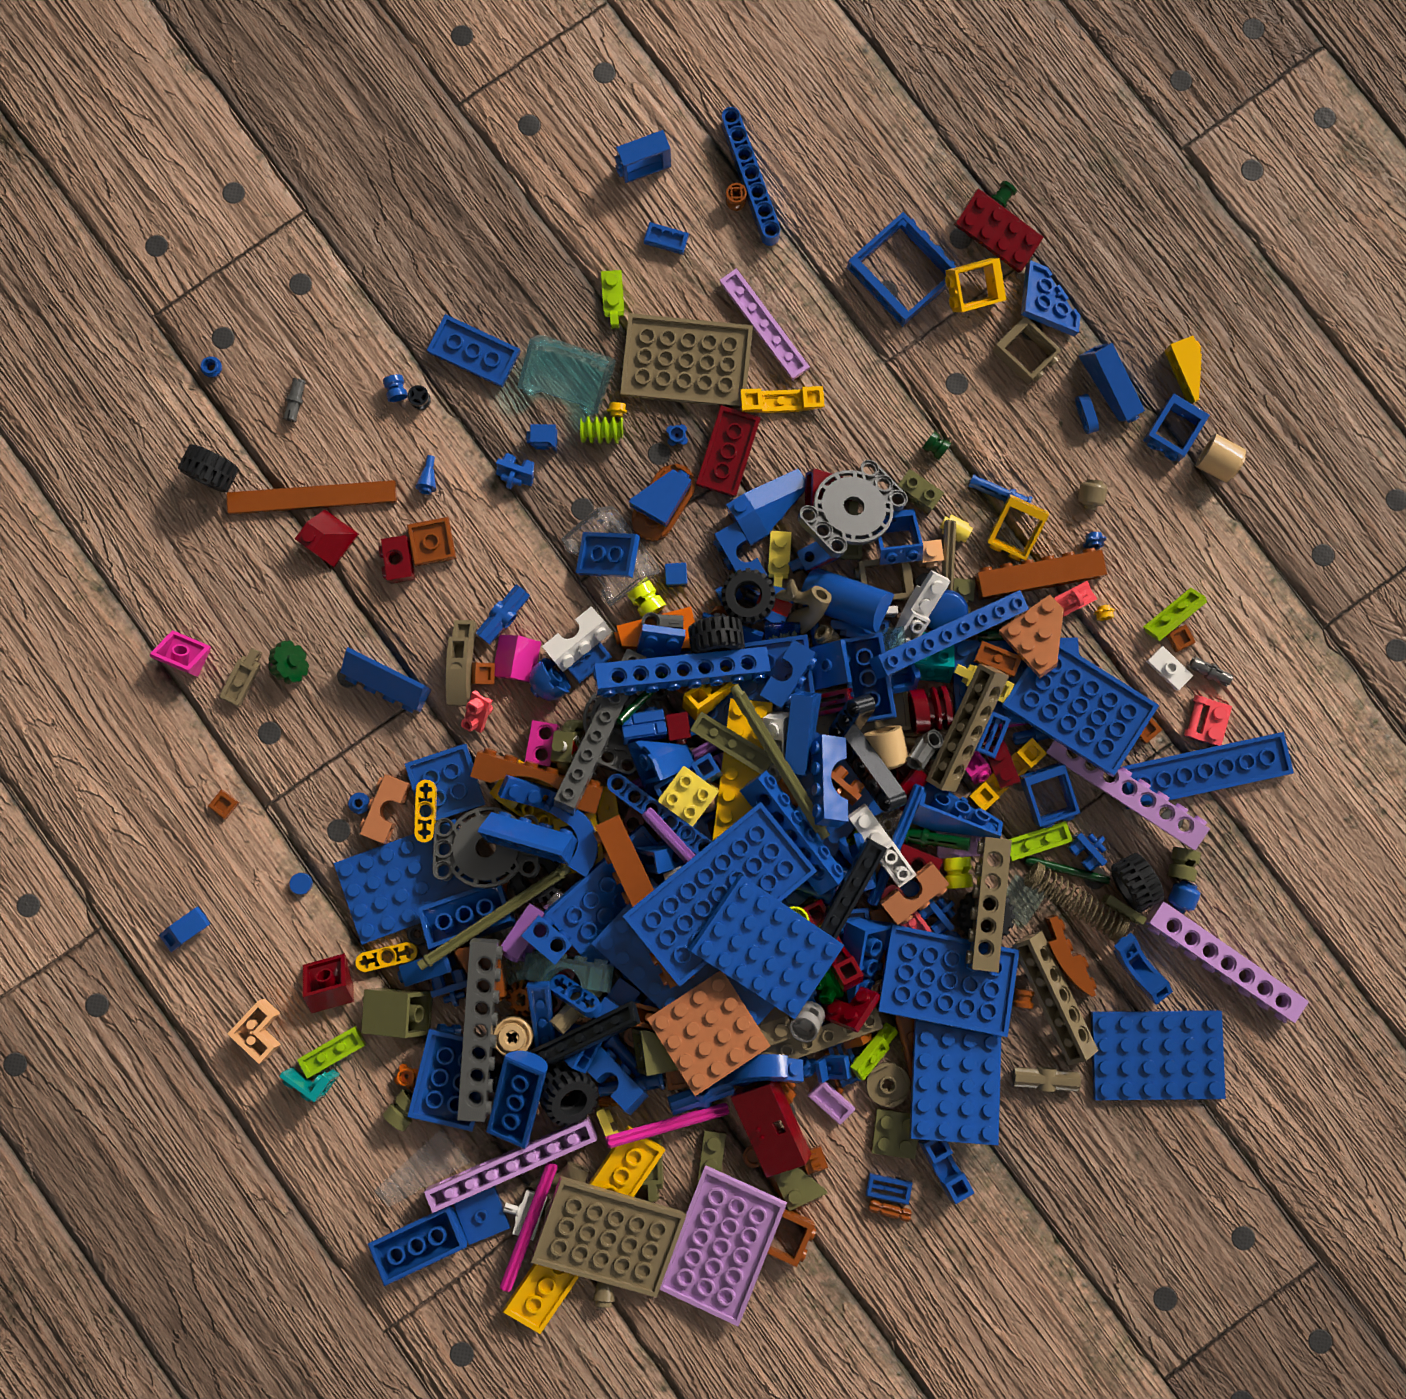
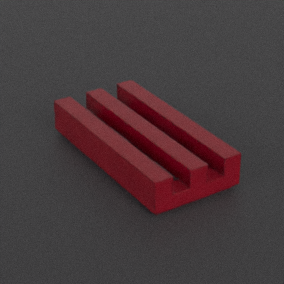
[818,688,853,717]

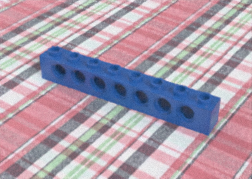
[869,590,1029,679]
[593,647,771,697]

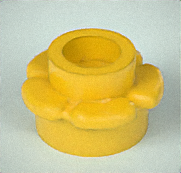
[606,402,627,417]
[1094,605,1115,621]

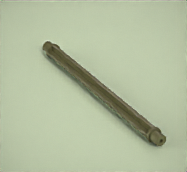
[730,684,830,840]
[417,864,571,970]

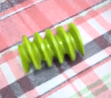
[580,416,623,444]

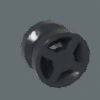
[408,385,431,410]

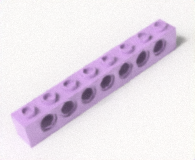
[1046,740,1210,850]
[1145,901,1309,1023]
[424,1116,598,1213]

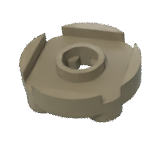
[866,1062,910,1107]

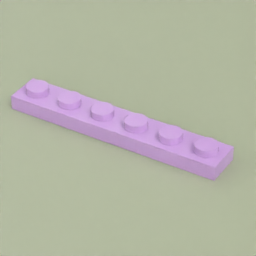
[720,268,810,381]

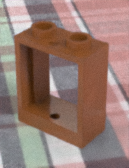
[767,1208,816,1267]

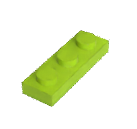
[1143,588,1207,641]
[1008,821,1073,861]
[297,1026,367,1079]

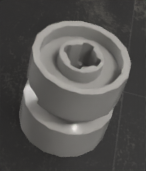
[790,1001,825,1042]

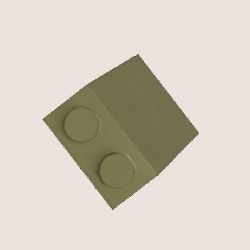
[361,988,432,1038]
[631,1028,678,1076]

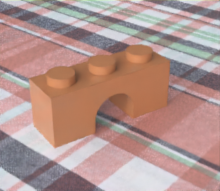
[359,774,412,844]
[880,861,949,925]

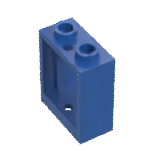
[614,130,671,184]
[1143,394,1210,462]
[873,509,923,565]
[1019,762,1080,828]

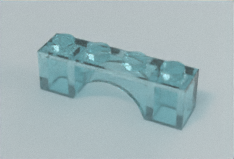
[521,950,615,993]

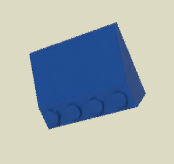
[407,1029,494,1131]

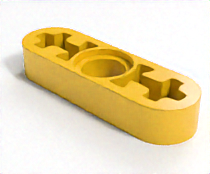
[414,780,437,842]
[355,942,419,972]

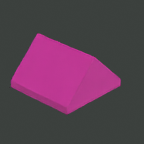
[149,630,211,677]
[494,635,542,683]

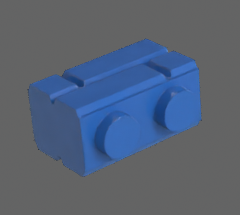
[620,707,667,745]

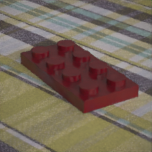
[953,188,1044,273]
[696,405,761,498]

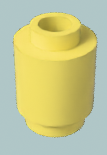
[939,515,973,543]

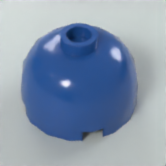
[530,658,571,701]

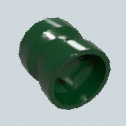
[922,431,952,460]

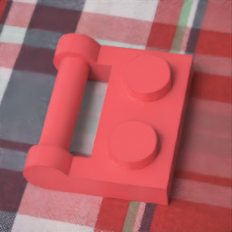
[1184,695,1232,746]

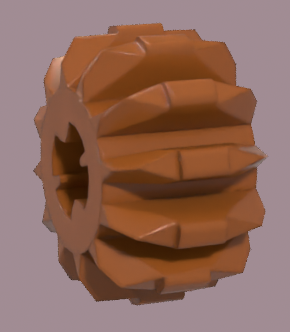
[505,979,535,1017]

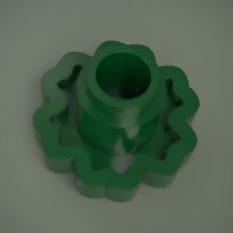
[268,640,309,684]

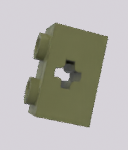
[898,469,944,515]

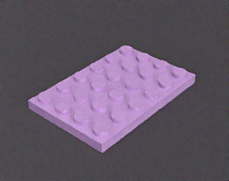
[660,1166,787,1326]

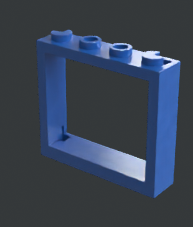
[847,212,959,327]

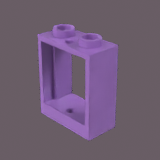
[501,903,546,963]

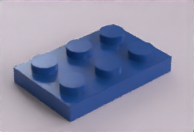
[576,532,640,578]

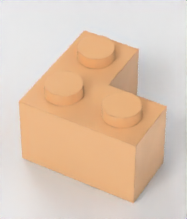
[228,999,281,1064]

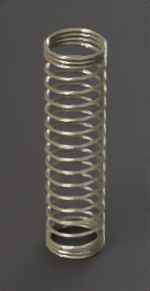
[1024,862,1130,942]

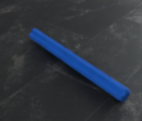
[867,784,925,906]

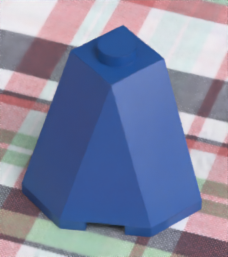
[628,741,694,785]

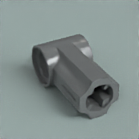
[641,612,684,629]
[906,730,943,771]

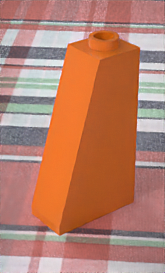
[614,606,695,651]

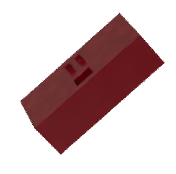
[731,1081,811,1178]

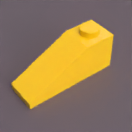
[1164,336,1202,405]
[682,666,739,721]

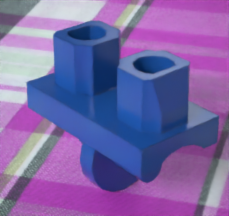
[496,453,534,489]
[1067,833,1107,871]
[917,897,955,934]
[430,968,467,1007]

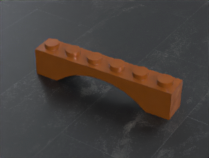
[470,748,604,814]

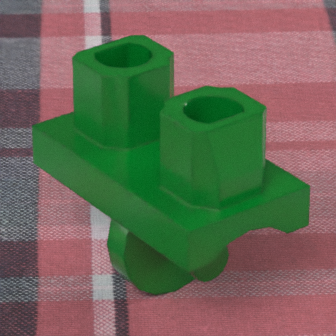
[815,968,844,1004]

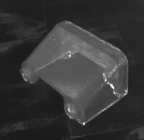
[561,506,660,607]

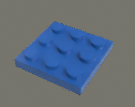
[405,743,486,825]

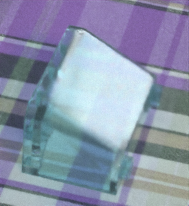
[517,335,616,415]

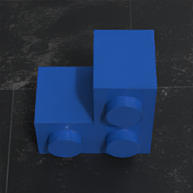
[595,976,643,1018]

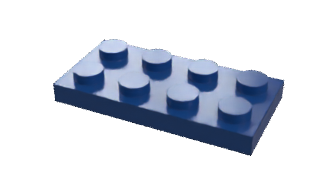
[427,314,521,388]

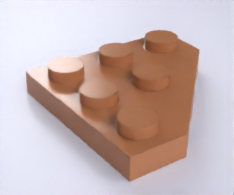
[999,595,1064,678]

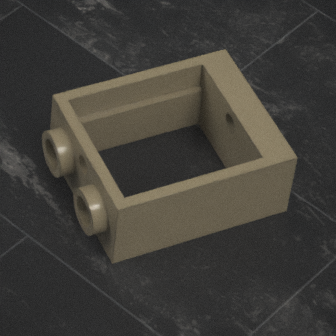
[993,317,1061,385]
[854,559,914,603]

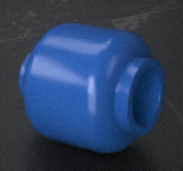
[1168,880,1201,914]

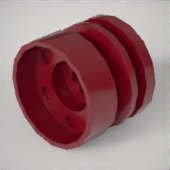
[908,685,953,735]

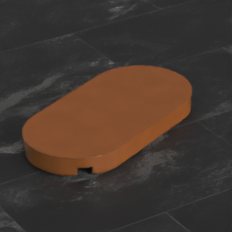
[632,464,695,541]

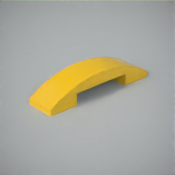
[740,386,825,413]
[969,738,1047,811]

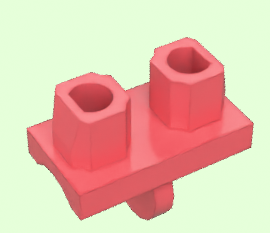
[1054,581,1097,617]
[461,690,493,733]

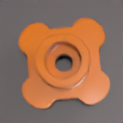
[394,1064,419,1089]

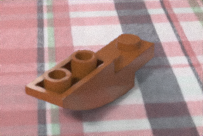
[1045,915,1097,997]

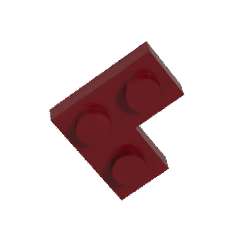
[824,987,881,1033]

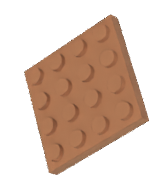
[647,971,770,1096]

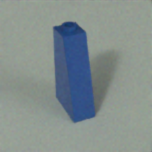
[1079,343,1145,423]
[785,691,822,778]

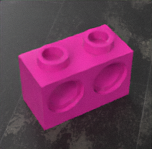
[525,720,559,767]

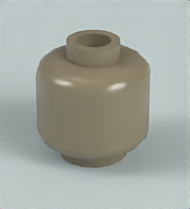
[1078,479,1107,510]

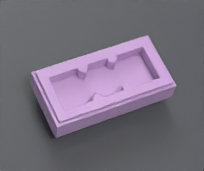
[808,1081,855,1125]

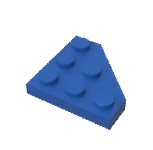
[1021,260,1080,337]

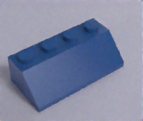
[340,647,431,713]
[478,811,577,865]
[417,880,516,951]

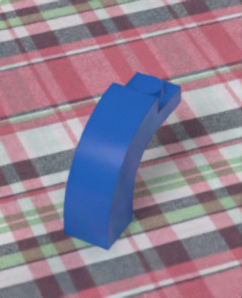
[550,806,599,877]
[1113,933,1173,1005]
[725,1054,804,1087]

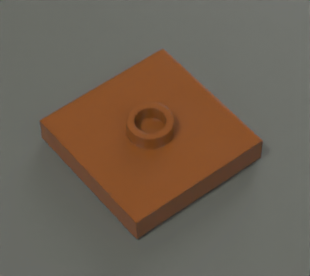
[407,517,457,567]

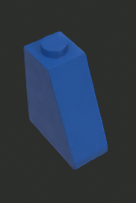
[629,469,691,527]
[397,951,458,987]

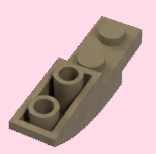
[446,620,477,706]

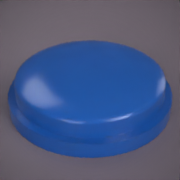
[928,590,968,630]

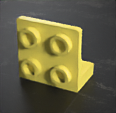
[658,766,719,827]

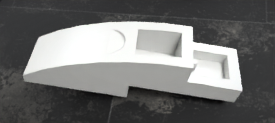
[890,570,951,649]
[848,803,916,888]

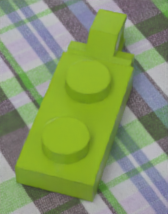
[601,270,625,329]
[850,1022,898,1081]

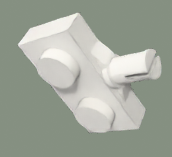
[503,1189,547,1241]

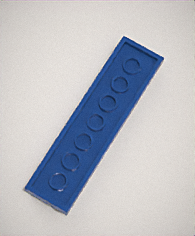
[1119,732,1294,809]

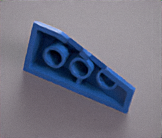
[726,469,805,546]
[911,782,1003,839]
[843,918,893,1004]

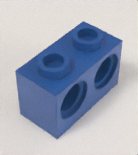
[521,914,573,965]

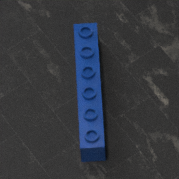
[740,770,846,896]

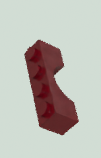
[802,899,864,992]

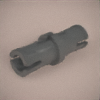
[283,378,306,422]
[1188,656,1233,687]

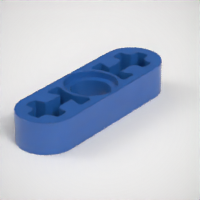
[550,974,602,1018]

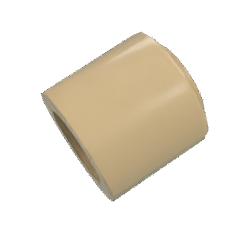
[1195,433,1246,482]
[864,725,908,770]
[493,1014,534,1056]

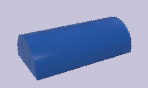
[801,568,894,633]
[840,632,897,724]
[486,1051,548,1149]
[368,1205,467,1286]

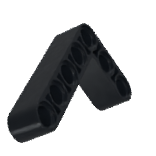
[829,694,907,812]

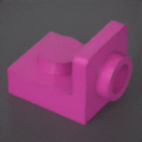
[965,751,992,785]

